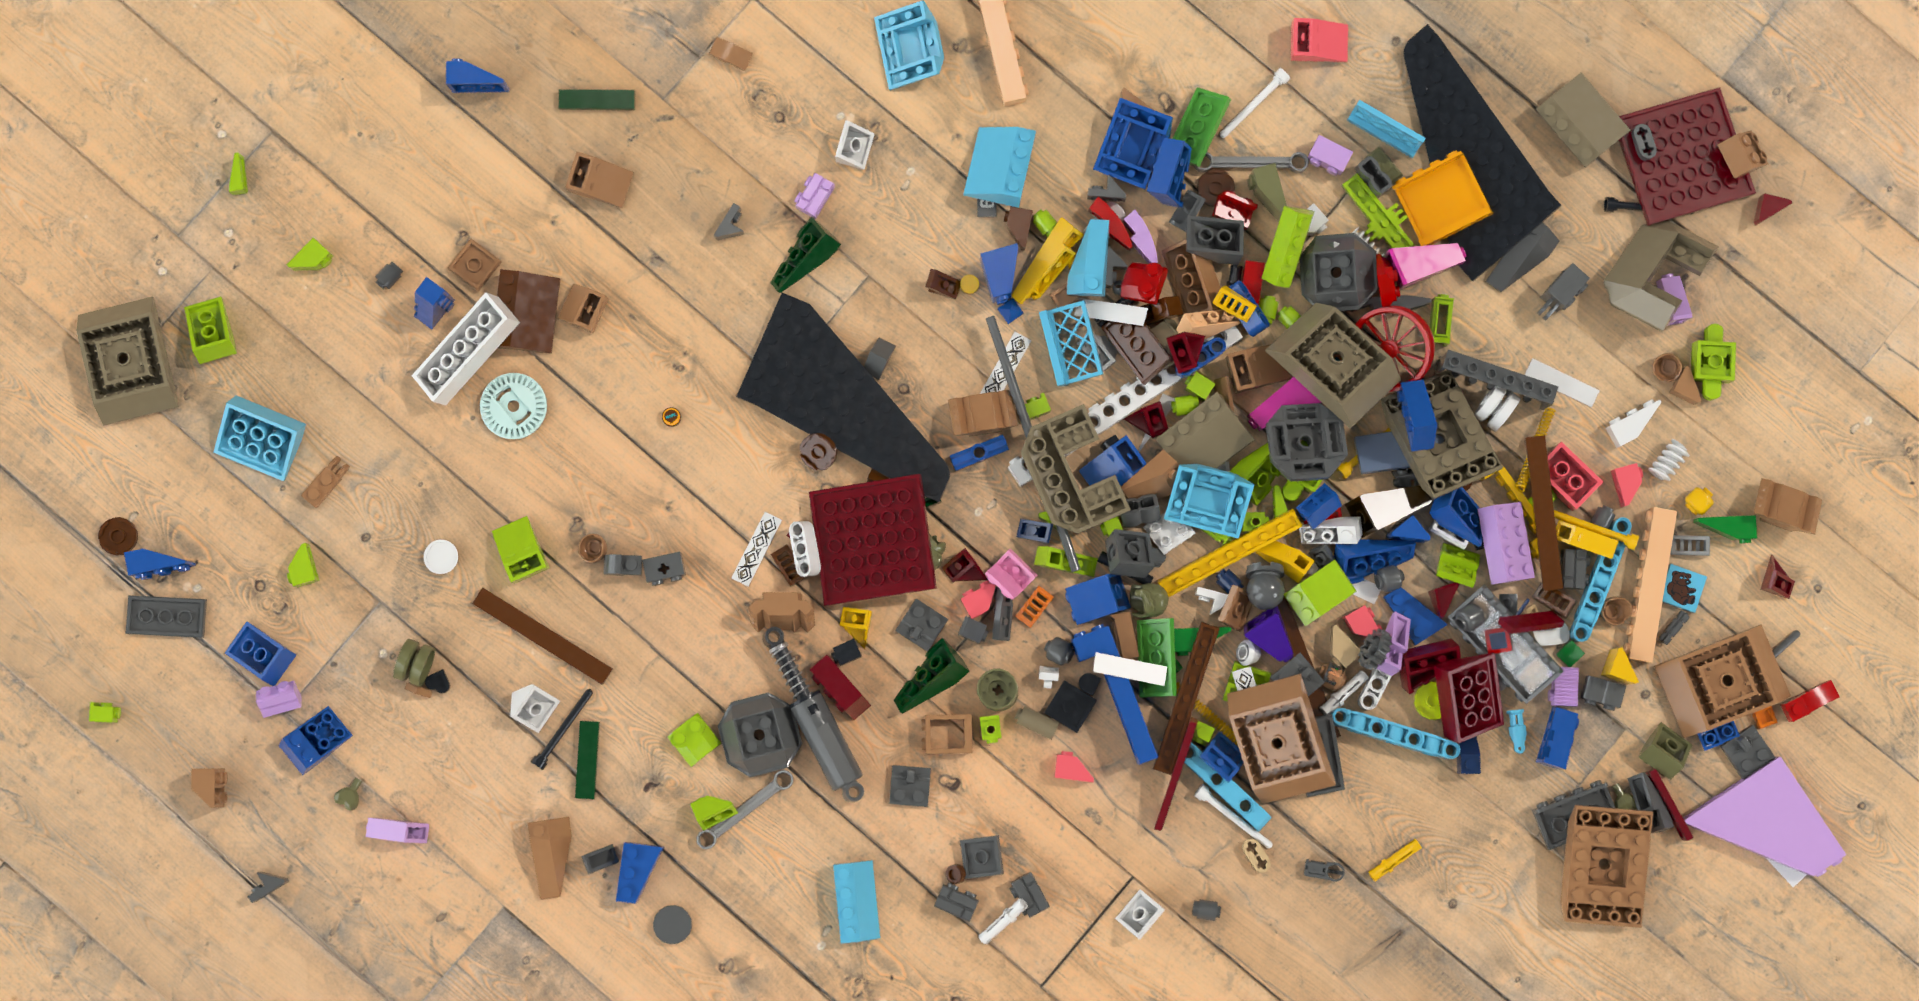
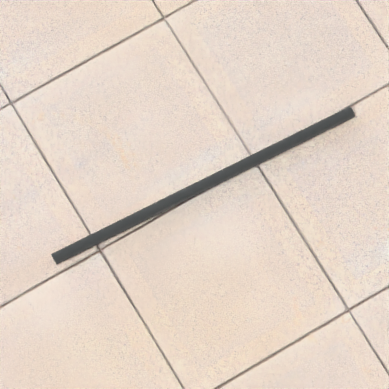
[986,316,1081,572]

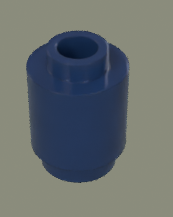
[1216,568,1244,594]

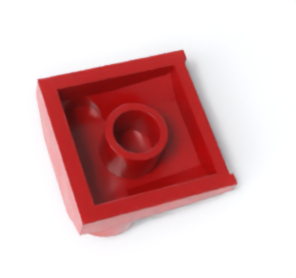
[1376,254,1401,307]
[1120,262,1168,305]

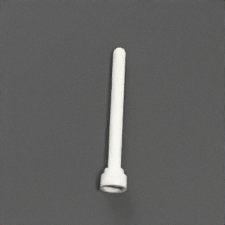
[1220,68,1290,138]
[1194,784,1273,849]

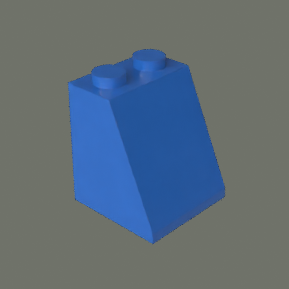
[980,243,1018,305]
[1065,574,1131,625]

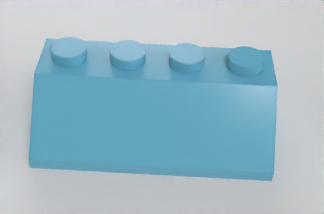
[833,860,880,943]

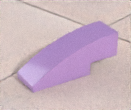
[1123,210,1158,264]
[1377,612,1411,676]

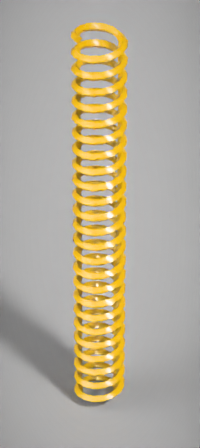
[1515,408,1556,492]
[1176,682,1239,748]

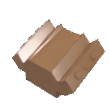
[948,390,1018,437]
[1754,478,1822,535]
[748,592,815,633]

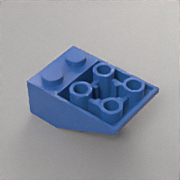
[1079,435,1147,487]
[124,549,196,580]
[279,706,353,775]

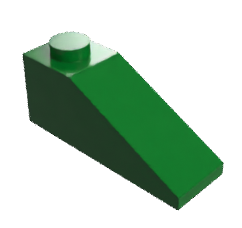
[1693,515,1757,544]
[1174,627,1231,656]

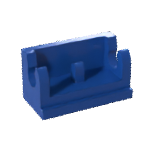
[1296,483,1342,530]

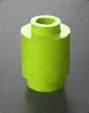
[1032,210,1057,237]
[1259,295,1279,325]
[1277,306,1301,329]
[1171,395,1199,416]

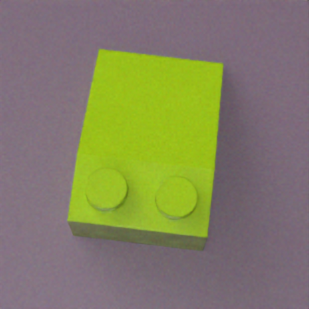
[184,297,237,364]
[1284,560,1357,626]

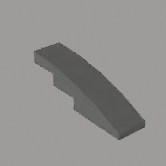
[1351,295,1431,316]

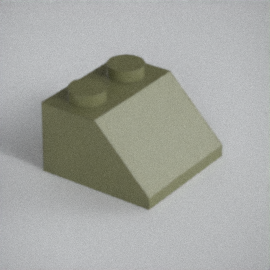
[1639,722,1692,780]

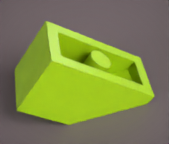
[286,237,333,271]
[287,543,320,587]
[690,795,738,831]

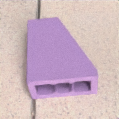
[1656,274,1693,326]
[366,818,429,843]

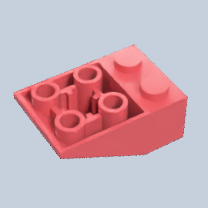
[1291,18,1348,62]

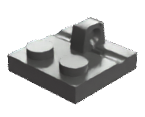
[895,599,948,652]
[1270,653,1325,696]
[1720,725,1776,779]
[889,765,931,807]
[960,835,1004,879]

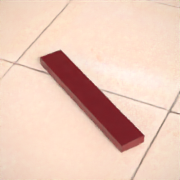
[1154,717,1198,831]

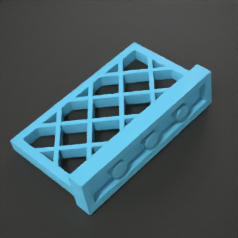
[1347,100,1426,158]
[1039,300,1103,387]

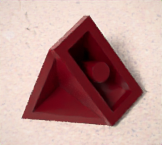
[1166,331,1205,373]
[1123,401,1169,438]
[942,548,988,583]
[1760,554,1795,599]
[1428,582,1460,619]

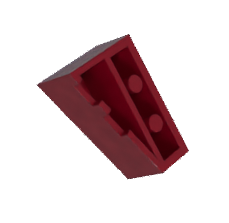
[1399,638,1461,695]
[809,655,871,720]

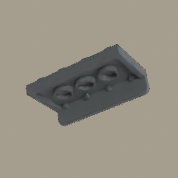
[1532,780,1615,850]

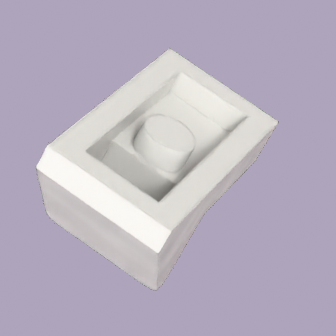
[1195,587,1228,615]

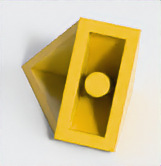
[839,607,872,649]

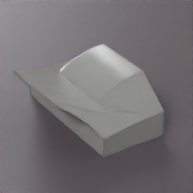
[1077,333,1118,372]

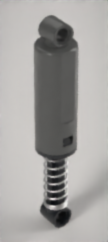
[762,627,864,803]

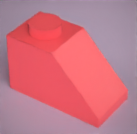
[1611,463,1643,507]
[1054,751,1094,782]

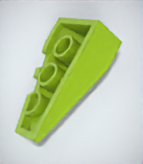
[1230,442,1280,506]

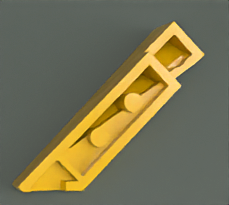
[1012,217,1084,304]

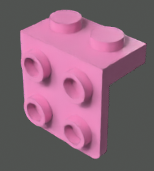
[985,549,1038,600]

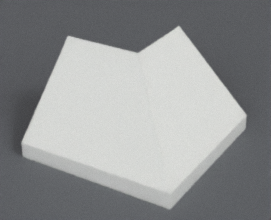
[510,684,560,733]

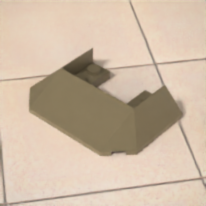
[1604,220,1719,332]
[1021,404,1130,534]

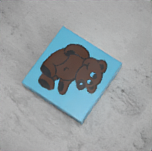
[1662,564,1707,613]

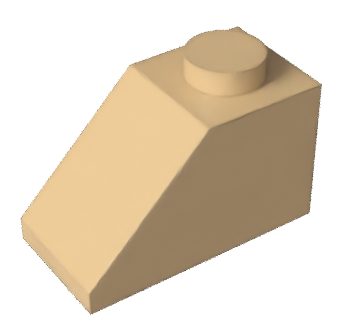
[1330,624,1360,669]

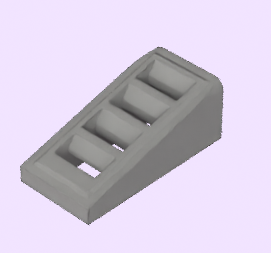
[1670,535,1710,556]

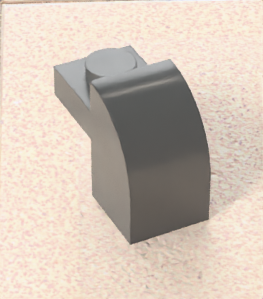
[603,554,642,576]

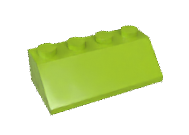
[1261,206,1315,288]

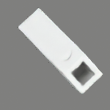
[1605,399,1661,448]
[1299,517,1363,544]

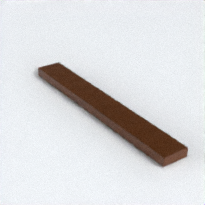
[1525,435,1563,591]
[472,587,613,685]
[1278,593,1341,738]
[1153,622,1220,775]

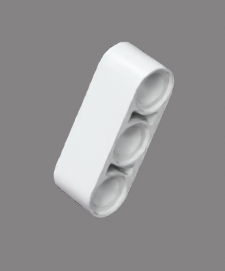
[789,521,821,577]
[1358,668,1392,710]

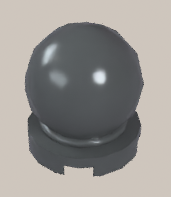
[1246,562,1285,610]

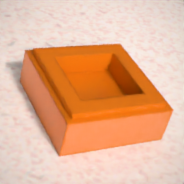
[1752,706,1778,729]

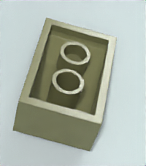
[1247,163,1287,222]

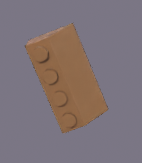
[1162,239,1225,315]

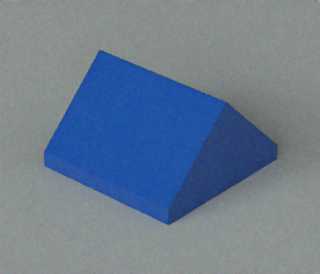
[1386,515,1430,543]

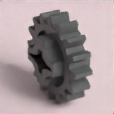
[1358,628,1392,670]

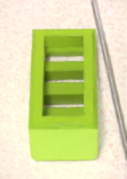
[229,152,248,195]
[1272,485,1288,518]

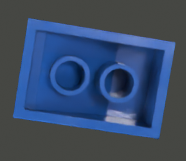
[446,58,510,93]
[1429,487,1483,547]
[225,621,296,686]

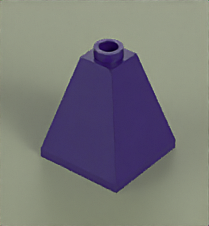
[1244,606,1294,662]

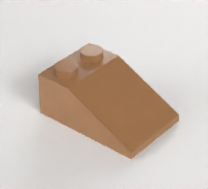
[1121,449,1179,500]

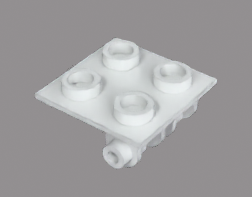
[1143,512,1196,555]

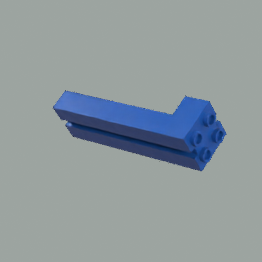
[1071,624,1158,764]

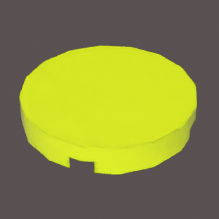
[1414,682,1441,720]

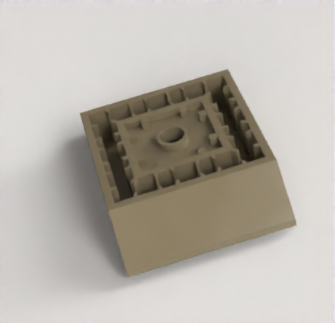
[76,296,179,426]
[1265,303,1401,429]
[1381,370,1503,499]

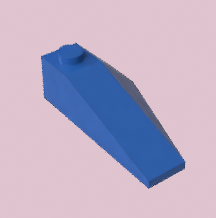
[1334,539,1416,584]

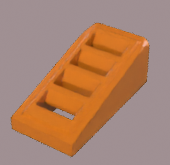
[1015,586,1054,628]

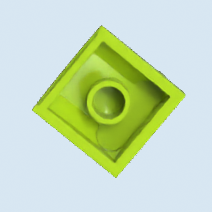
[668,713,722,767]

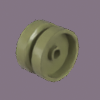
[393,638,436,687]

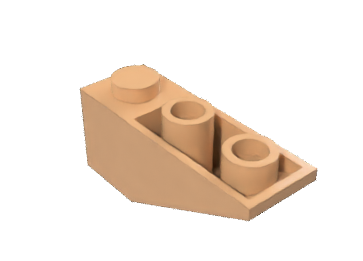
[1176,309,1240,340]

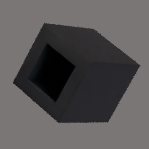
[831,639,862,666]

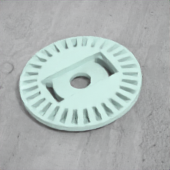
[480,373,547,440]

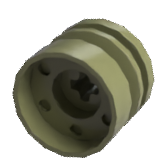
[977,669,1018,711]

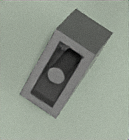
[958,616,989,644]

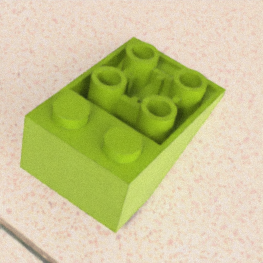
[492,516,550,584]

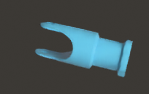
[1507,709,1527,753]

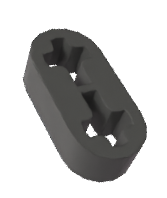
[1631,124,1657,161]

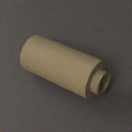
[1015,706,1060,740]

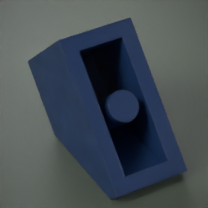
[1457,736,1481,774]

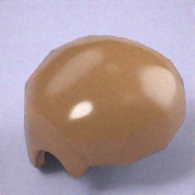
[1653,353,1682,382]
[578,533,608,563]
[1600,596,1632,626]

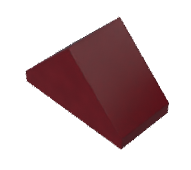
[1753,193,1793,226]

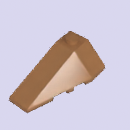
[527,817,572,900]

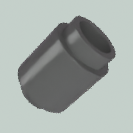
[375,261,403,290]
[1590,505,1616,529]
[1192,899,1221,921]

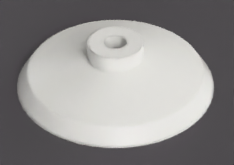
[424,540,458,574]

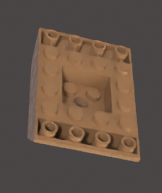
[1654,624,1791,738]
[1227,673,1336,804]
[1561,805,1653,928]

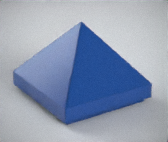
[998,298,1024,324]

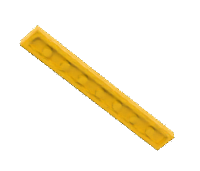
[1157,509,1302,598]

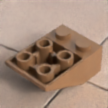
[565,152,634,208]
[1225,344,1291,394]

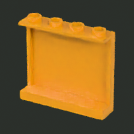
[1392,150,1493,246]

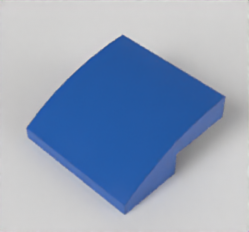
[1199,731,1244,783]

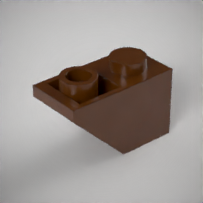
[1140,296,1183,325]

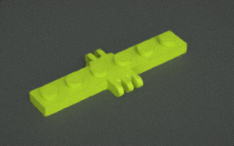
[1342,173,1415,248]

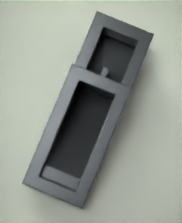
[1627,772,1674,833]

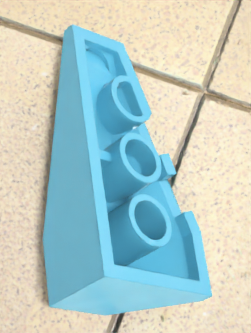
[1067,219,1110,297]

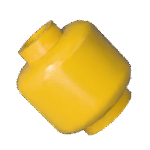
[1685,487,1714,515]

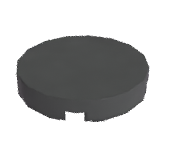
[653,905,692,944]

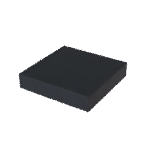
[1044,680,1097,733]

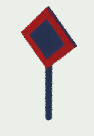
[1484,598,1530,654]

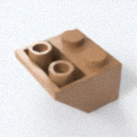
[1718,130,1768,179]
[558,284,608,333]
[191,768,228,808]

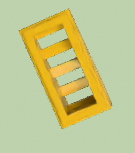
[1212,285,1257,323]

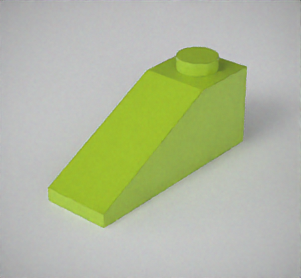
[1034,546,1098,577]

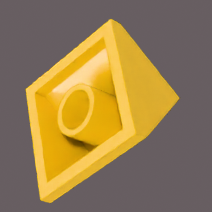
[1601,647,1639,685]

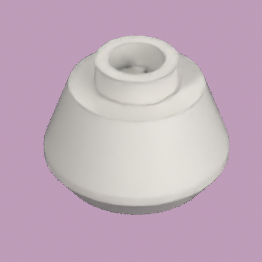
[1236,639,1261,666]

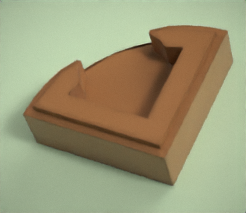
[404,682,432,698]

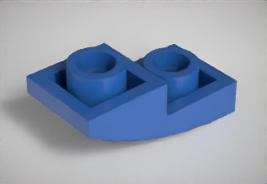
[1697,721,1740,751]

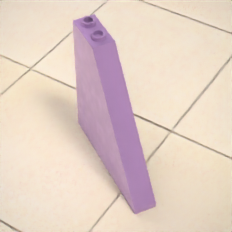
[1683,757,1846,877]

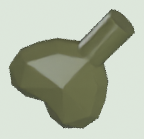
[334,778,362,810]
[1612,783,1637,810]

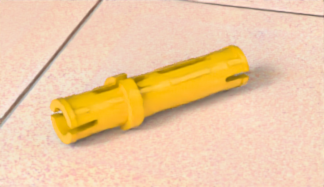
[1368,838,1422,882]

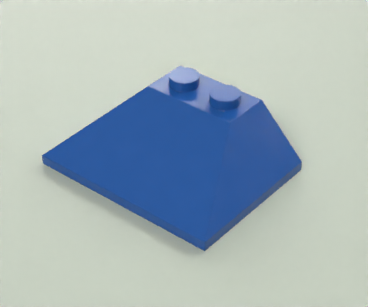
[1093,98,1173,189]

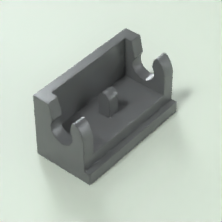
[1169,189,1206,232]

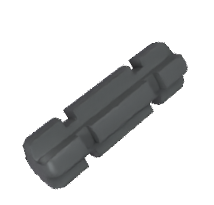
[1659,611,1689,645]

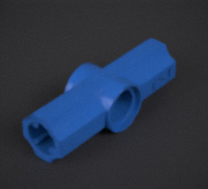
[950,435,1009,471]

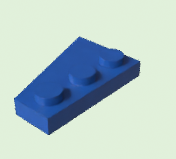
[1383,587,1448,645]

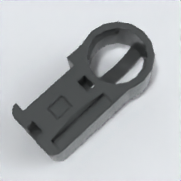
[1304,859,1345,882]

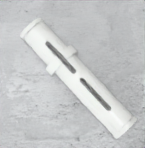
[1319,670,1369,715]
[979,898,1028,945]

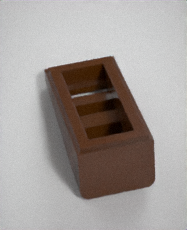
[771,545,807,587]
[1532,582,1576,619]

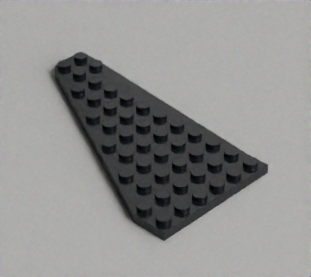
[1404,24,1562,282]
[736,293,950,503]

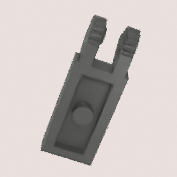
[992,587,1013,641]

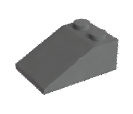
[1186,215,1244,265]

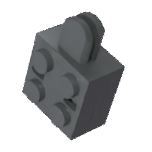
[1537,263,1590,321]
[1105,529,1166,578]

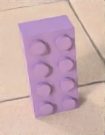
[1478,502,1535,585]

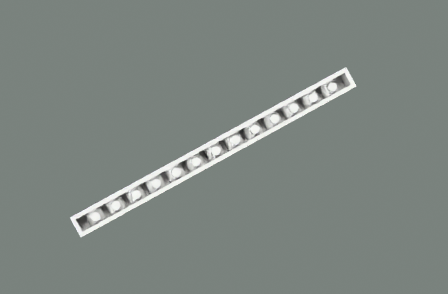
[1008,326,1243,487]

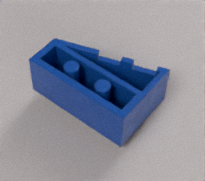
[1147,138,1192,208]
[414,277,455,330]
[1397,380,1437,452]
[1536,707,1579,770]
[616,842,664,903]

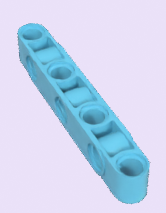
[1569,517,1632,642]
[1331,708,1460,760]
[1161,736,1272,832]

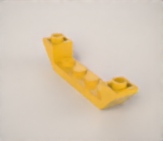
[1480,466,1539,560]

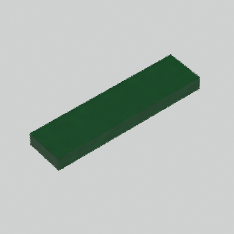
[558,89,635,110]
[575,721,600,799]

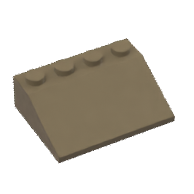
[1536,72,1630,168]
[1156,392,1255,469]

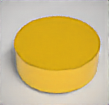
[960,274,979,294]

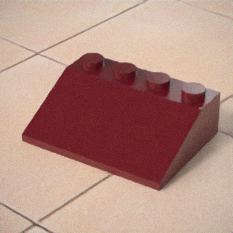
[1434,653,1504,743]

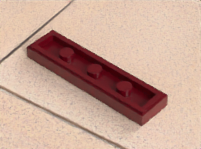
[1497,611,1565,634]
[1646,769,1694,841]

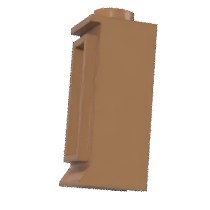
[1110,611,1139,660]

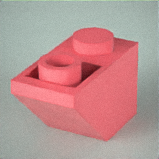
[961,580,996,619]
[1342,605,1383,638]

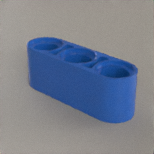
[1224,280,1270,337]
[1175,337,1226,378]

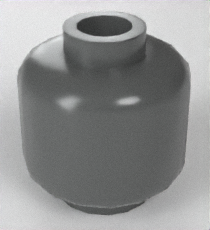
[1374,565,1405,592]
[1455,604,1484,632]
[1044,637,1074,665]

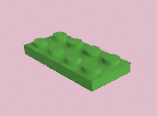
[1173,87,1231,167]
[1137,618,1177,697]

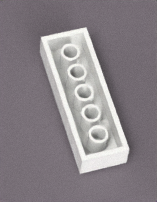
[412,293,520,405]

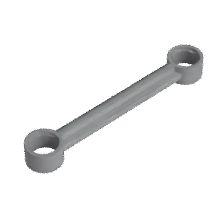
[1194,152,1309,173]
[697,770,794,849]

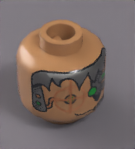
[1318,662,1347,691]

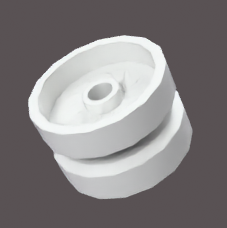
[1474,386,1521,432]

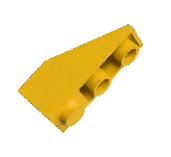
[1556,520,1619,559]
[1255,541,1314,583]

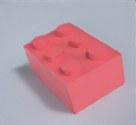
[1547,442,1603,511]

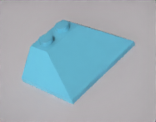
[874,0,944,90]
[1164,464,1254,539]

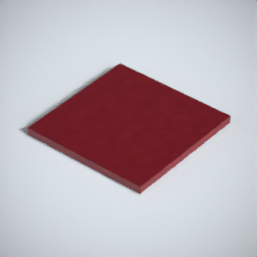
[1619,87,1756,226]
[809,474,937,606]

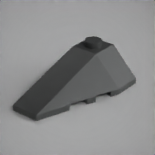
[1485,223,1559,292]

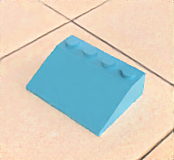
[963,127,1036,208]
[213,395,306,481]

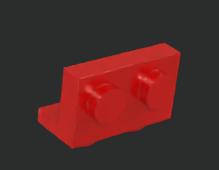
[1212,191,1258,230]

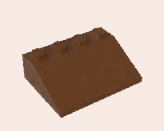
[497,269,560,354]

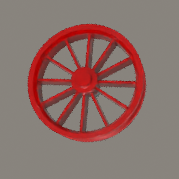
[1355,305,1435,392]

